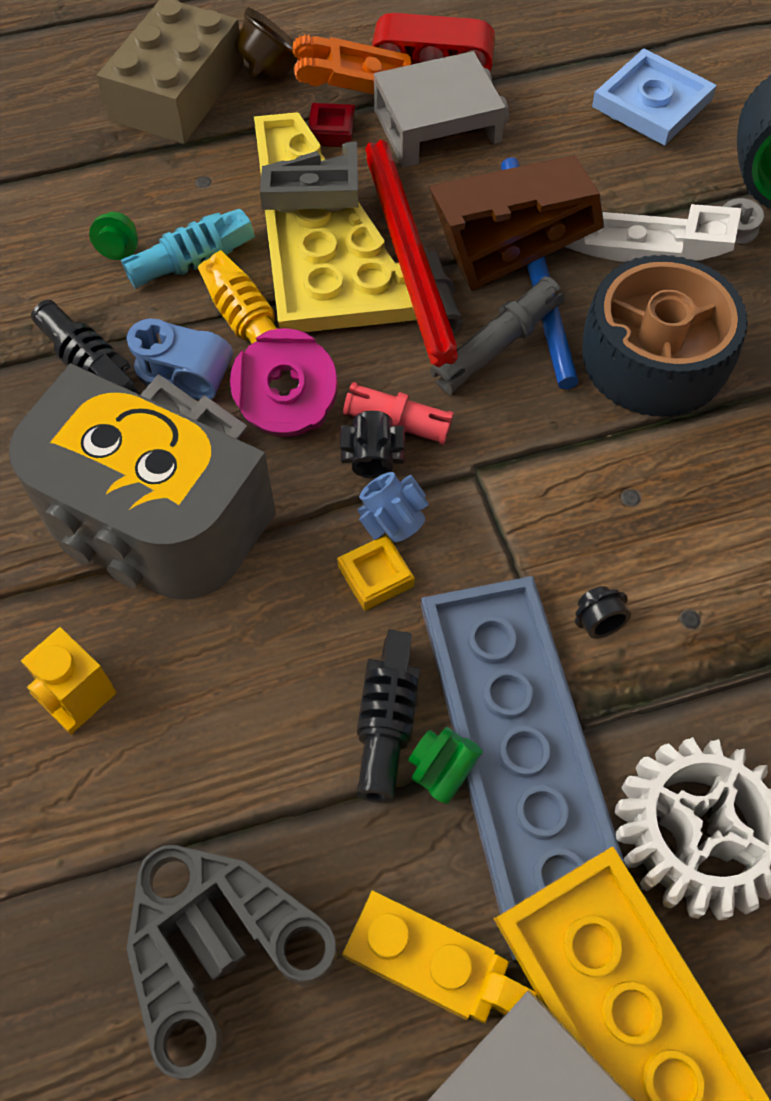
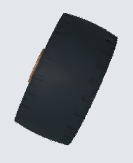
[582,255,748,417]

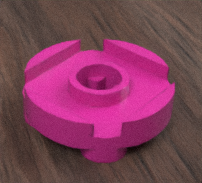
[230,328,338,437]

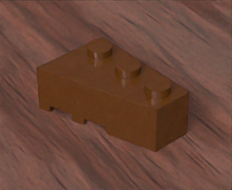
[429,155,604,291]

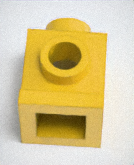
[21,627,117,735]

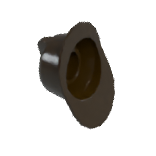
[236,7,298,80]

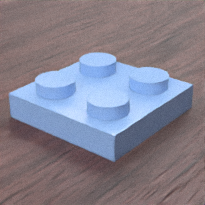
[592,48,717,145]

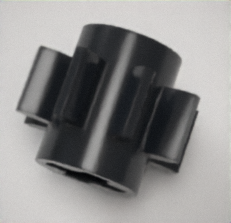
[340,411,405,479]

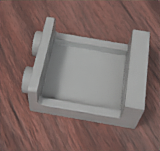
[374,51,509,168]

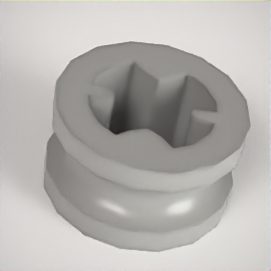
[723,198,764,244]

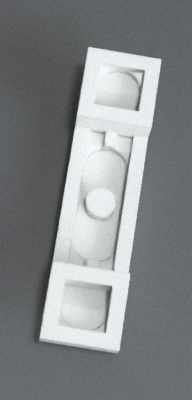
[565,204,741,262]

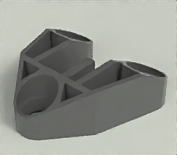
[127,845,337,1080]

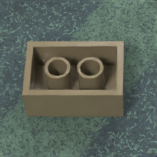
[96,0,244,144]

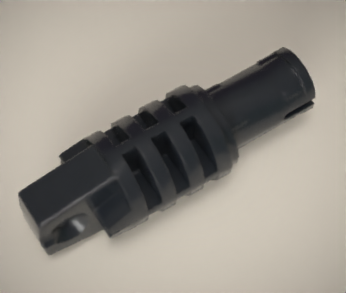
[31,299,140,395]
[357,629,420,803]

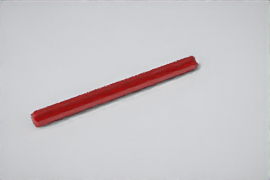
[365,139,458,368]

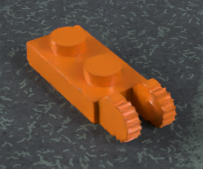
[292,34,411,94]

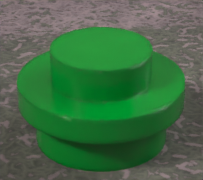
[89,212,138,260]

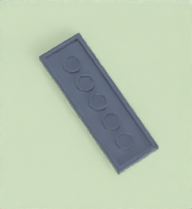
[421,576,625,962]

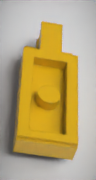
[342,890,537,1024]

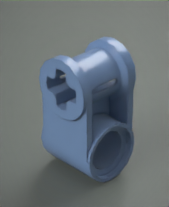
[127,318,233,400]

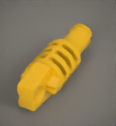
[198,251,278,344]

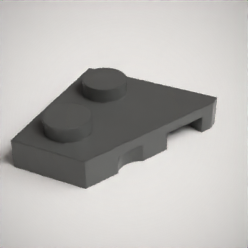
[260,142,359,213]

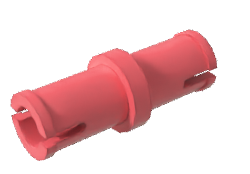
[343,382,454,445]

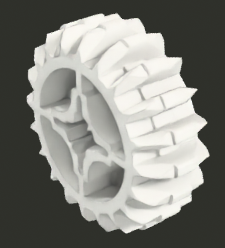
[615,737,771,920]

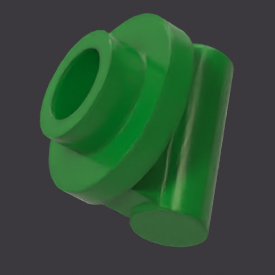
[408,726,483,804]

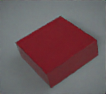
[308,103,355,147]

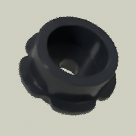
[575,586,631,639]

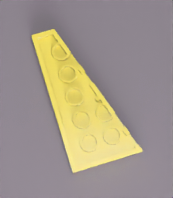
[254,112,417,332]

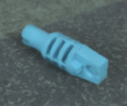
[121,209,255,289]

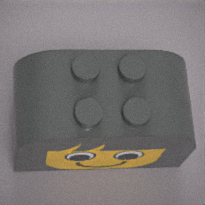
[9,363,276,599]

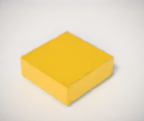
[337,534,415,611]

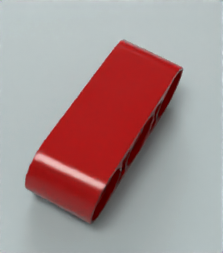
[372,13,495,71]

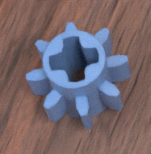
[357,472,429,542]

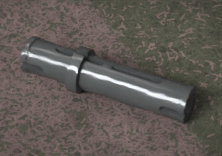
[430,276,565,395]

